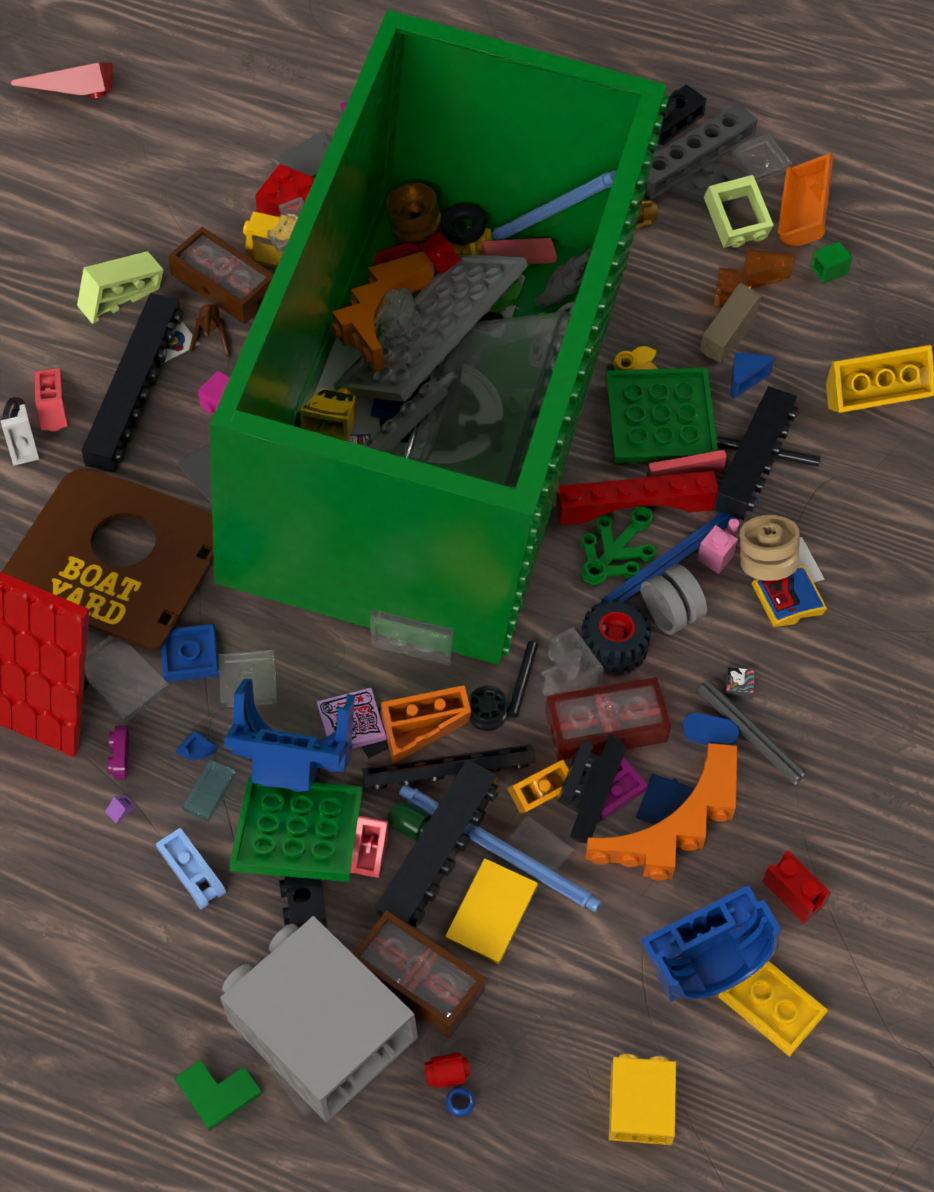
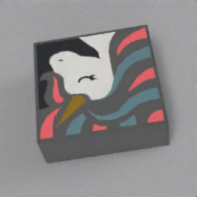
[725,667,755,698]

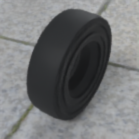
[441,204,486,245]

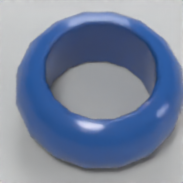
[446,1087,475,1117]

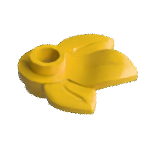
[613,346,658,370]

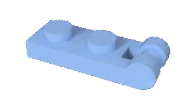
[156,828,227,910]

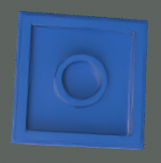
[161,624,220,682]

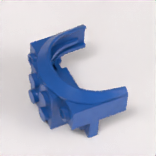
[225,679,355,792]
[641,885,781,1002]

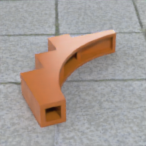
[330,251,434,372]
[585,743,737,881]

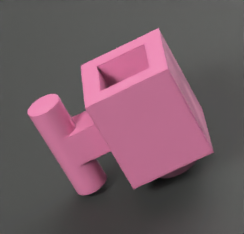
[697,519,739,574]

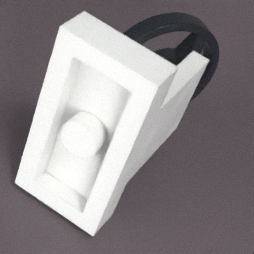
[1,397,39,466]

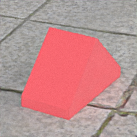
[351,816,389,878]

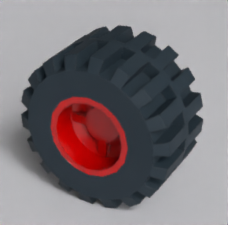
[579,599,651,675]

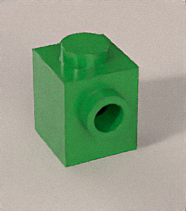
[810,242,852,284]

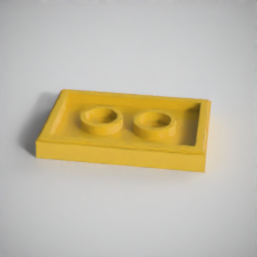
[445,858,538,965]
[718,961,829,1057]

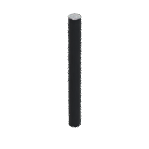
[717,436,820,467]

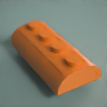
[777,153,834,246]

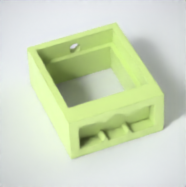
[704,175,774,248]

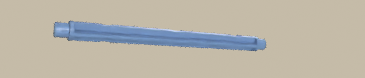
[491,171,616,241]
[399,785,602,913]

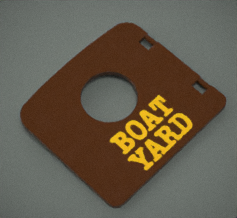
[2,469,214,651]

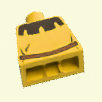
[300,387,357,441]

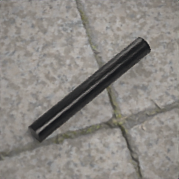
[507,641,538,718]

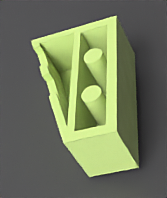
[77,251,163,324]

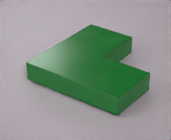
[174,1060,262,1131]

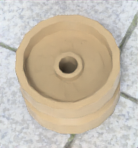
[740,515,800,581]

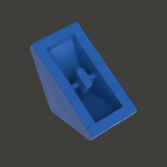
[730,352,774,399]

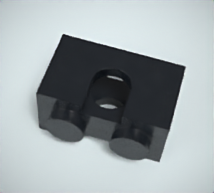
[279,876,328,930]

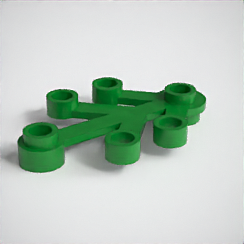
[580,506,656,585]

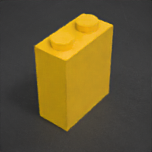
[608,1054,676,1145]

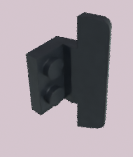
[557,733,625,843]

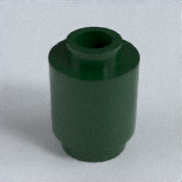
[387,802,430,841]

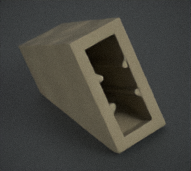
[700,283,761,363]

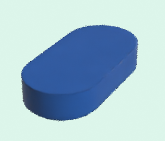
[682,713,739,745]

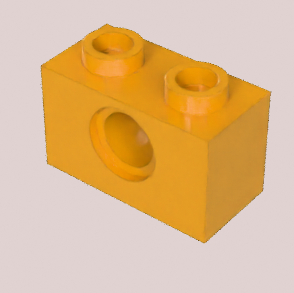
[507,760,569,814]

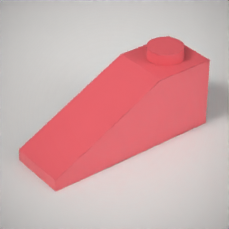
[34,368,67,431]

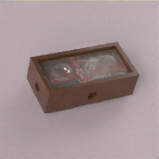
[168,227,274,324]
[353,910,486,1038]

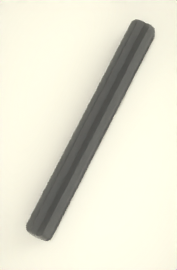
[698,680,806,784]

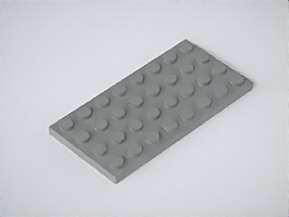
[333,254,528,402]

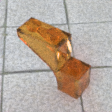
[713,249,795,307]

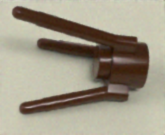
[189,304,230,356]

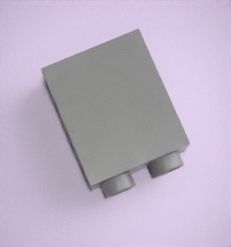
[220,916,418,1123]

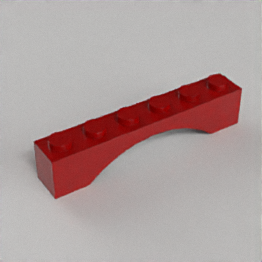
[555,471,719,526]

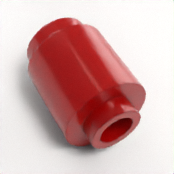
[424,1052,471,1089]

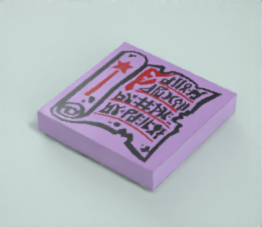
[317,688,386,749]

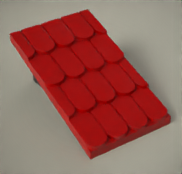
[0,572,89,757]

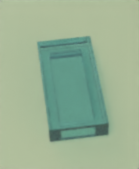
[182,760,236,822]

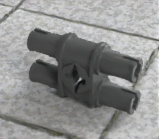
[535,248,592,310]

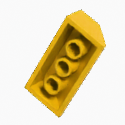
[826,345,934,413]

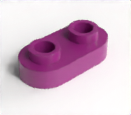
[108,725,129,780]

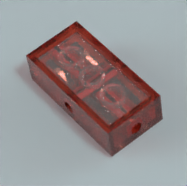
[545,677,671,761]

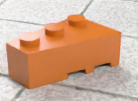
[380,685,471,764]

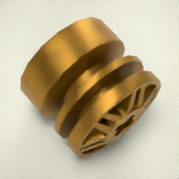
[385,182,443,249]

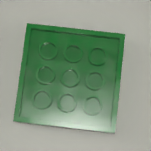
[605,367,718,463]
[229,777,363,882]

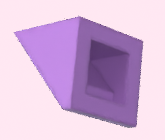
[105,794,137,823]

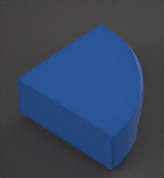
[176,730,217,760]

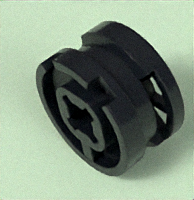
[468,686,508,731]

